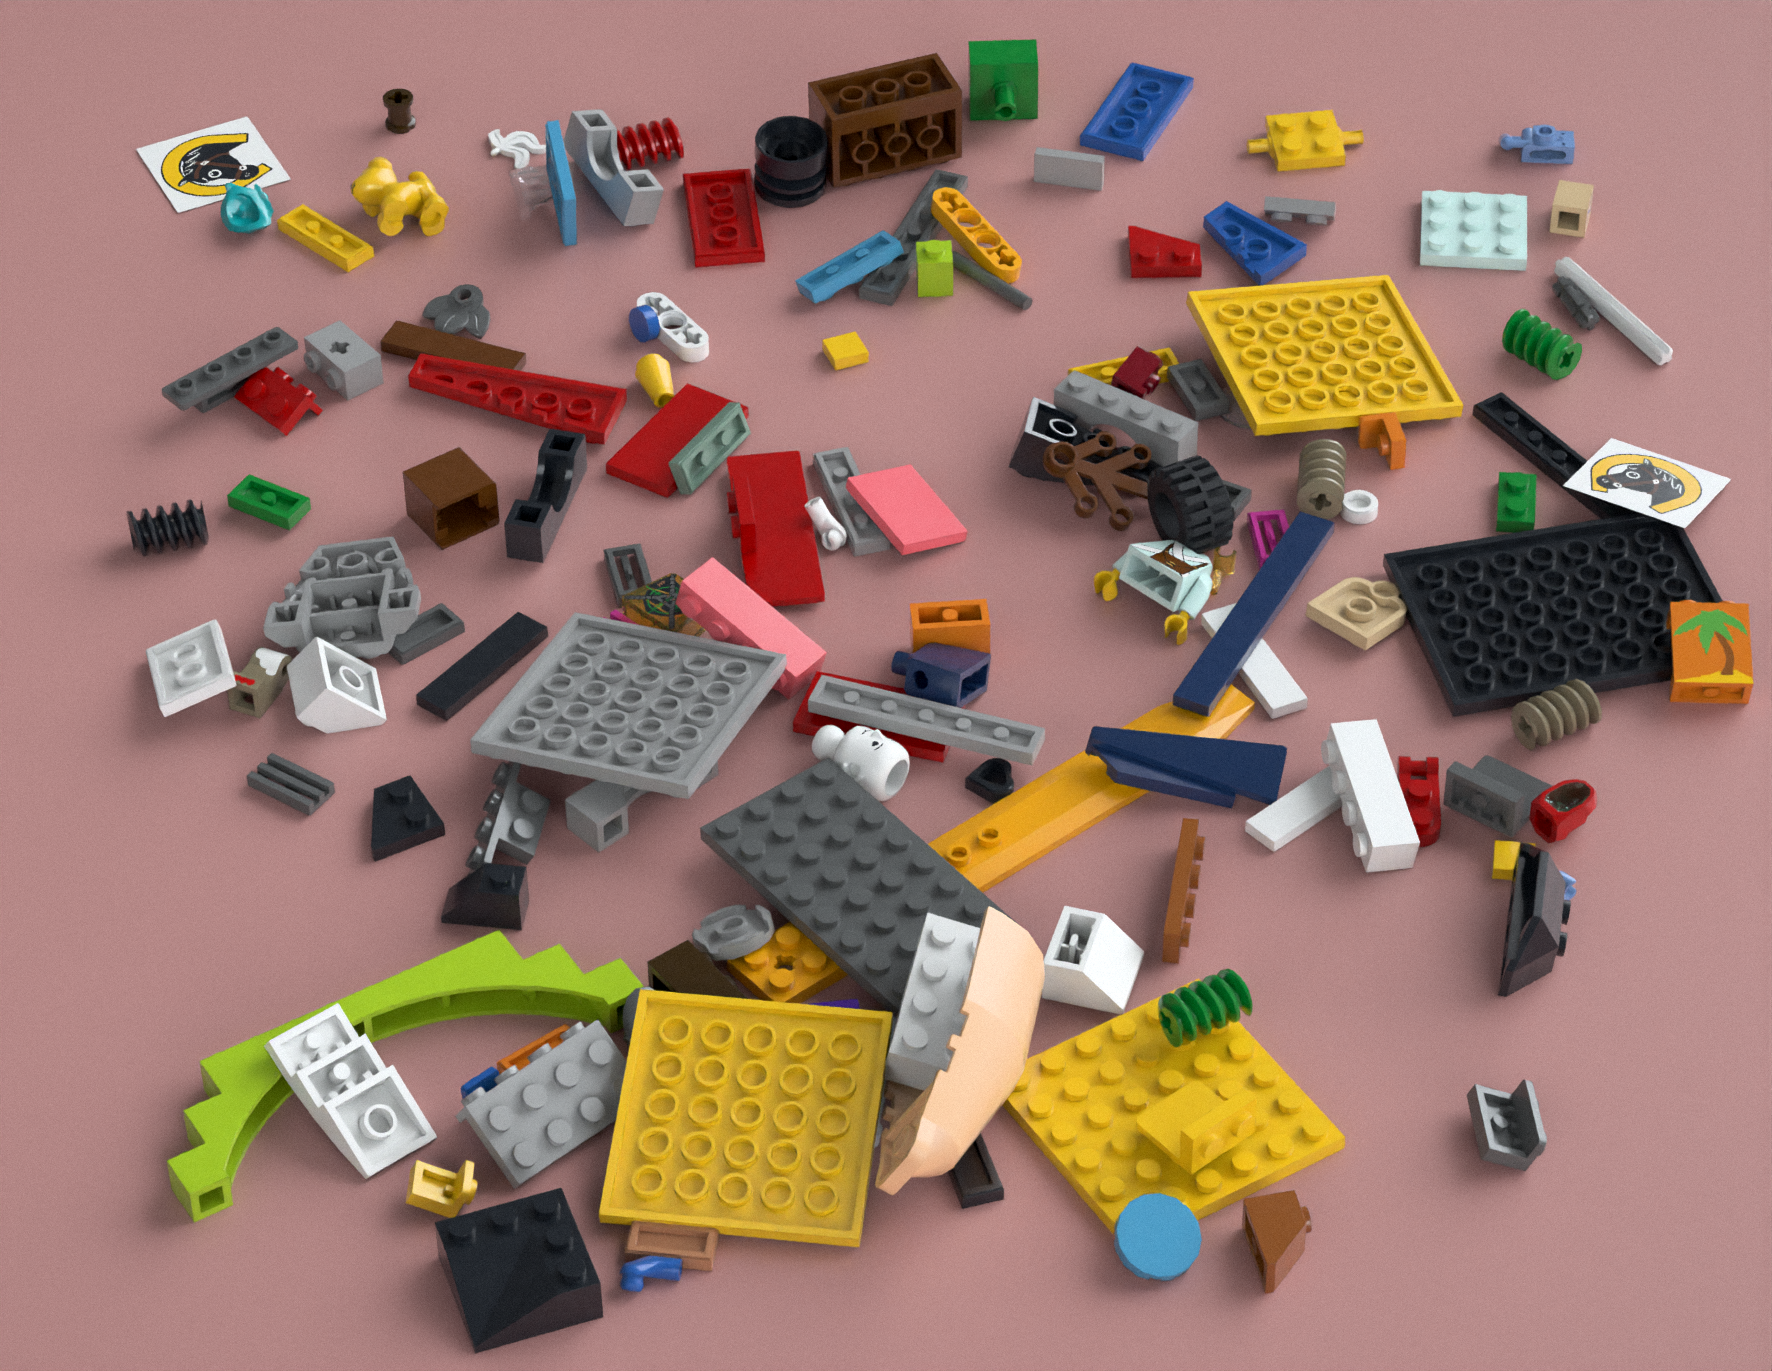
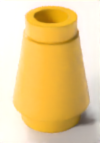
[635,354,674,408]

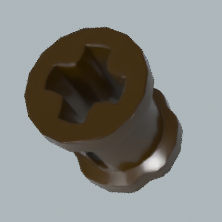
[383,88,416,134]

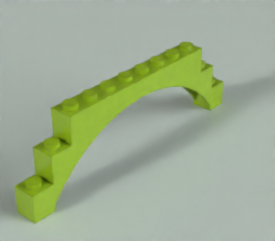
[167,930,644,1223]

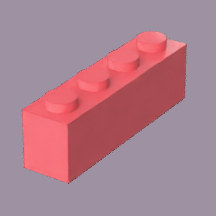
[675,557,827,700]

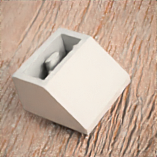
[1042,906,1144,1015]

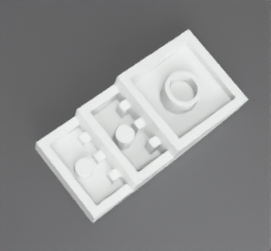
[264,1003,437,1179]

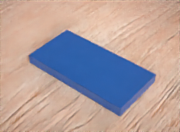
[1080,62,1194,161]

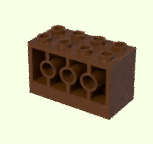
[808,53,962,188]

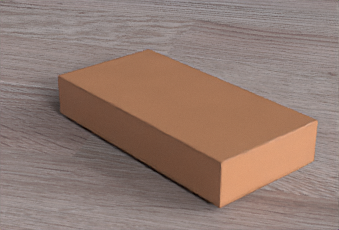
[625,1220,719,1271]

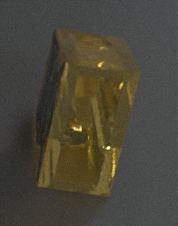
[622,573,706,637]

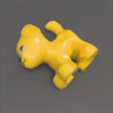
[350,157,449,236]

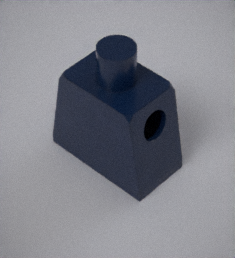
[891,643,991,708]

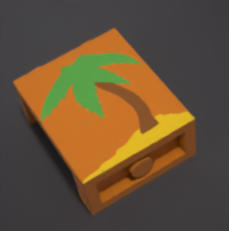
[1666,600,1754,704]

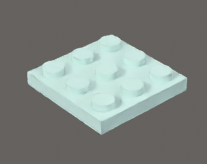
[1420,190,1527,271]

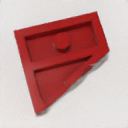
[1128,226,1202,278]

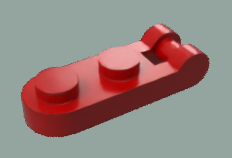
[1397,756,1441,847]

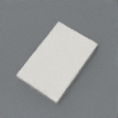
[145,620,237,717]

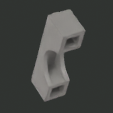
[563,109,664,226]
[1054,370,1198,466]
[565,761,719,852]

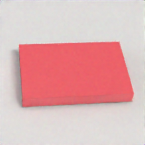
[845,464,968,555]

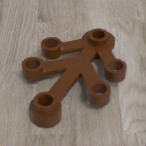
[1042,431,1152,531]

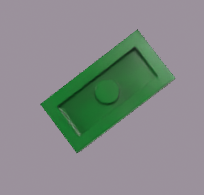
[1496,472,1537,533]
[227,474,311,531]

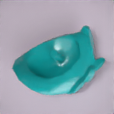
[220,183,274,234]

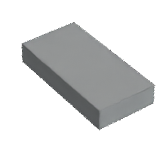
[1034,147,1105,191]

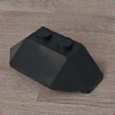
[1498,842,1571,997]

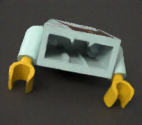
[1094,540,1213,645]

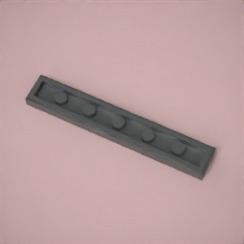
[859,169,968,306]

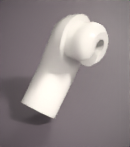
[804,497,847,551]

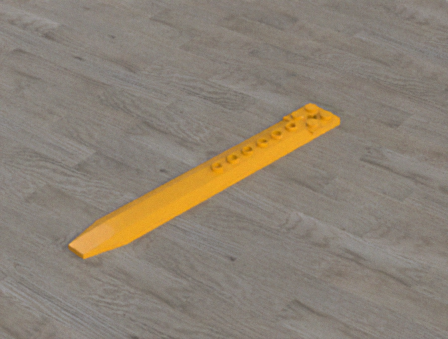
[727,684,1255,1004]

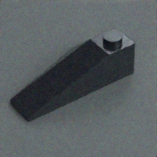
[1009,397,1163,486]

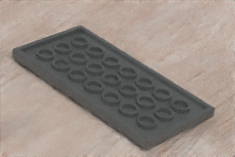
[700,758,1032,1018]

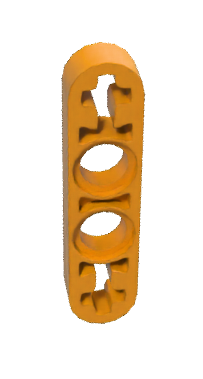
[931,187,1022,284]

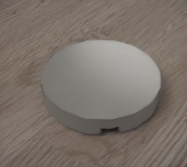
[692,904,775,961]

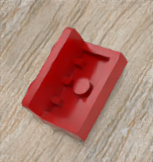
[234,367,323,436]

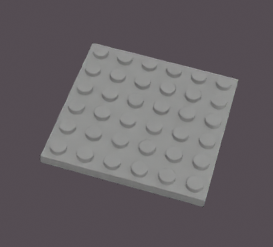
[470,612,787,799]

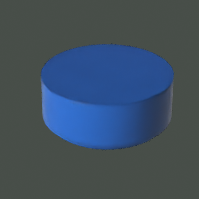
[629,305,660,343]

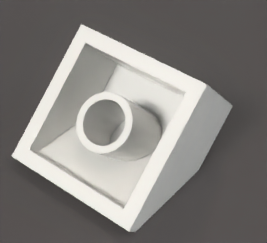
[287,636,387,734]

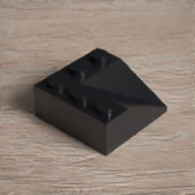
[435,1188,603,1354]

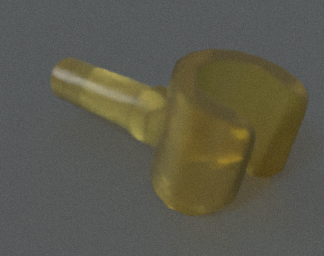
[1210,547,1237,595]

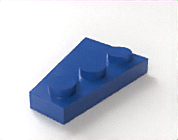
[1203,201,1307,286]

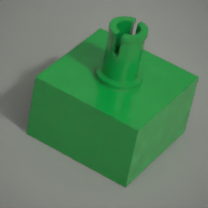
[968,39,1038,121]

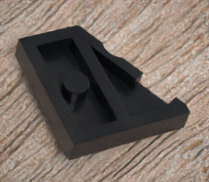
[371,775,445,862]

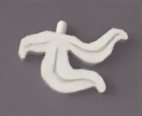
[488,129,546,174]

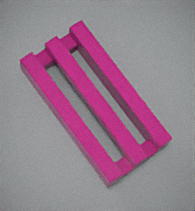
[1247,510,1289,570]

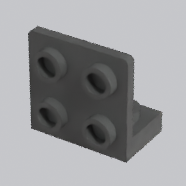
[1443,755,1552,838]

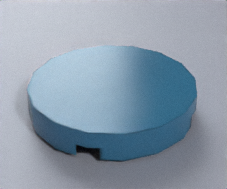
[1114,1193,1202,1281]

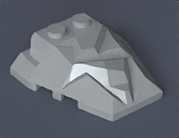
[263,537,421,659]

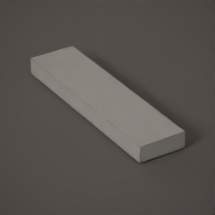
[813,447,890,557]

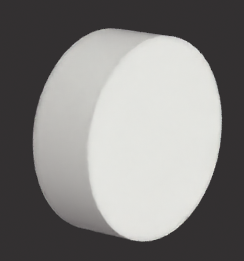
[1340,490,1378,524]

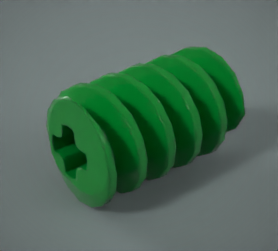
[1502,309,1582,380]
[1158,968,1253,1047]

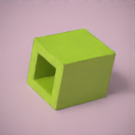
[916,240,953,297]

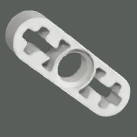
[637,292,709,362]

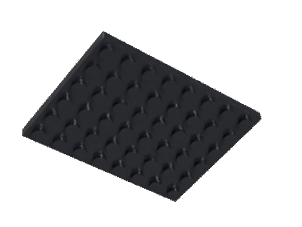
[1383,513,1723,717]

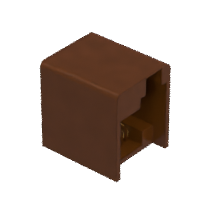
[402,447,500,550]

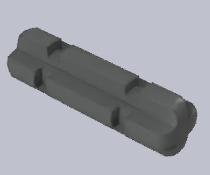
[1552,276,1600,330]

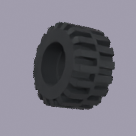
[1147,455,1234,554]

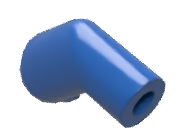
[619,1255,683,1292]

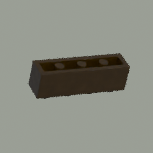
[647,940,748,999]

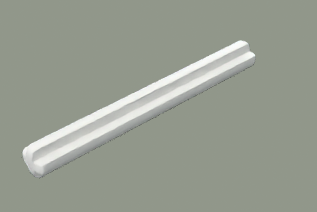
[1554,256,1673,366]

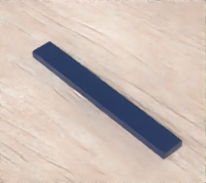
[1173,511,1335,717]

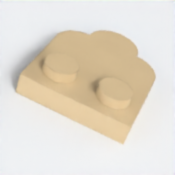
[1305,577,1407,651]

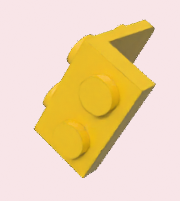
[1136,1081,1257,1175]

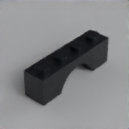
[504,429,587,563]

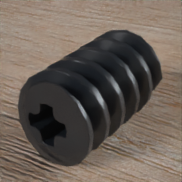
[127,499,209,557]

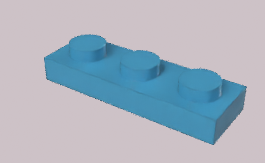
[795,230,904,304]

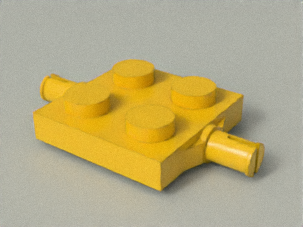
[1246,110,1364,171]

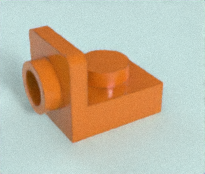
[1358,412,1406,470]

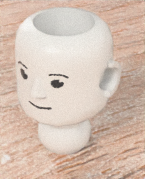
[812,725,910,801]

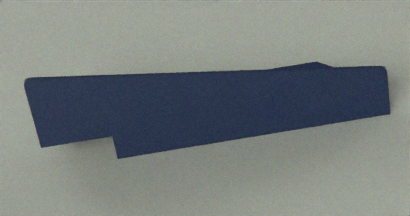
[1085,726,1287,808]

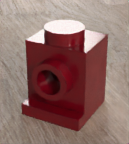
[1111,346,1163,400]

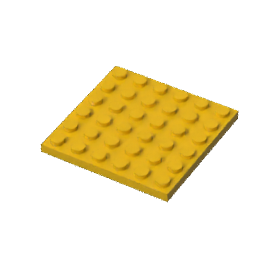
[1186,275,1464,436]
[1002,978,1345,1236]
[599,989,893,1247]

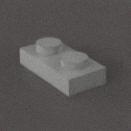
[1264,196,1336,225]

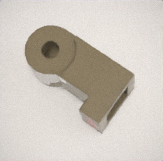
[227,647,292,718]

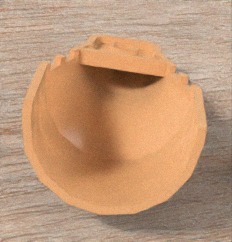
[875,906,1045,1195]

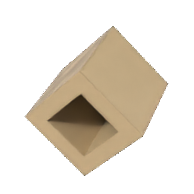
[1550,180,1594,238]

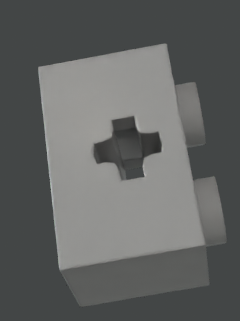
[304,320,384,401]

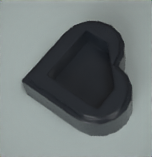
[965,758,1014,804]

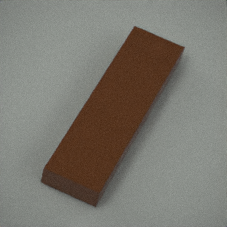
[380,320,526,371]

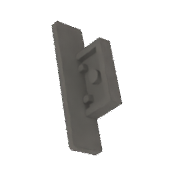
[162,327,298,414]
[465,761,551,875]

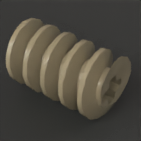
[1297,439,1347,520]
[1511,679,1602,751]

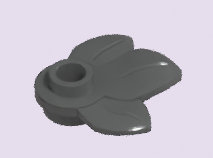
[422,284,491,339]

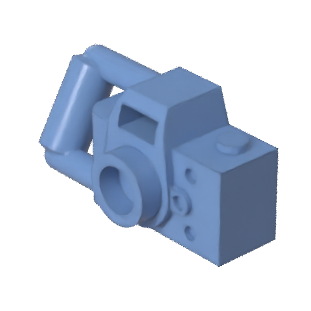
[1498,125,1575,164]

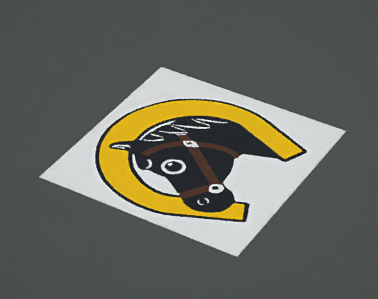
[136,116,291,213]
[1563,438,1731,528]

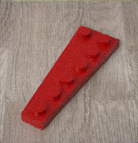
[408,354,627,445]

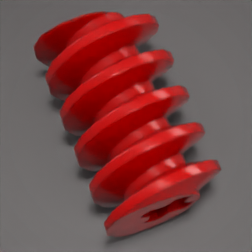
[617,117,684,170]

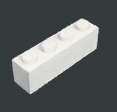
[1321,719,1420,873]

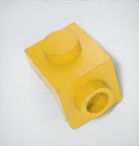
[405,1160,477,1218]

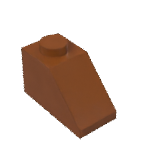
[1242,1190,1312,1294]

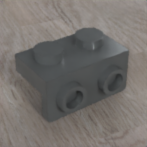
[1467,1079,1547,1171]

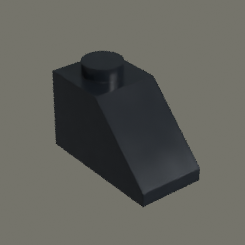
[441,863,529,930]

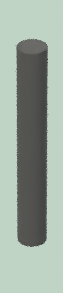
[952,251,1033,310]

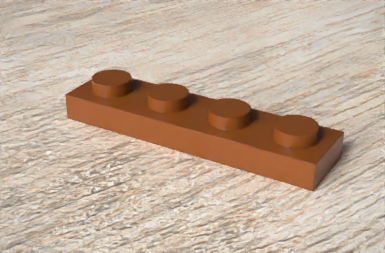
[1162,818,1206,964]

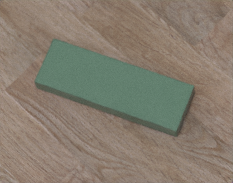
[668,402,751,495]

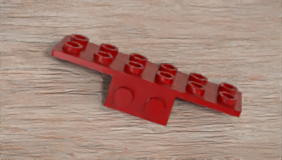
[726,450,825,607]

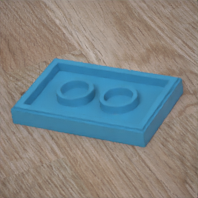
[545,120,577,246]

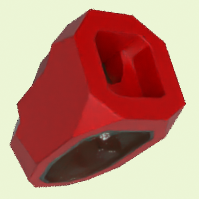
[1529,779,1597,844]

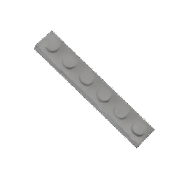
[808,675,1045,766]

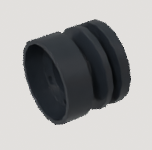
[754,116,828,208]

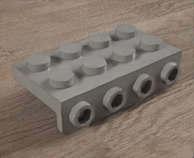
[455,1019,627,1189]

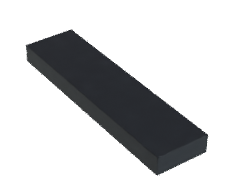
[416,612,548,721]

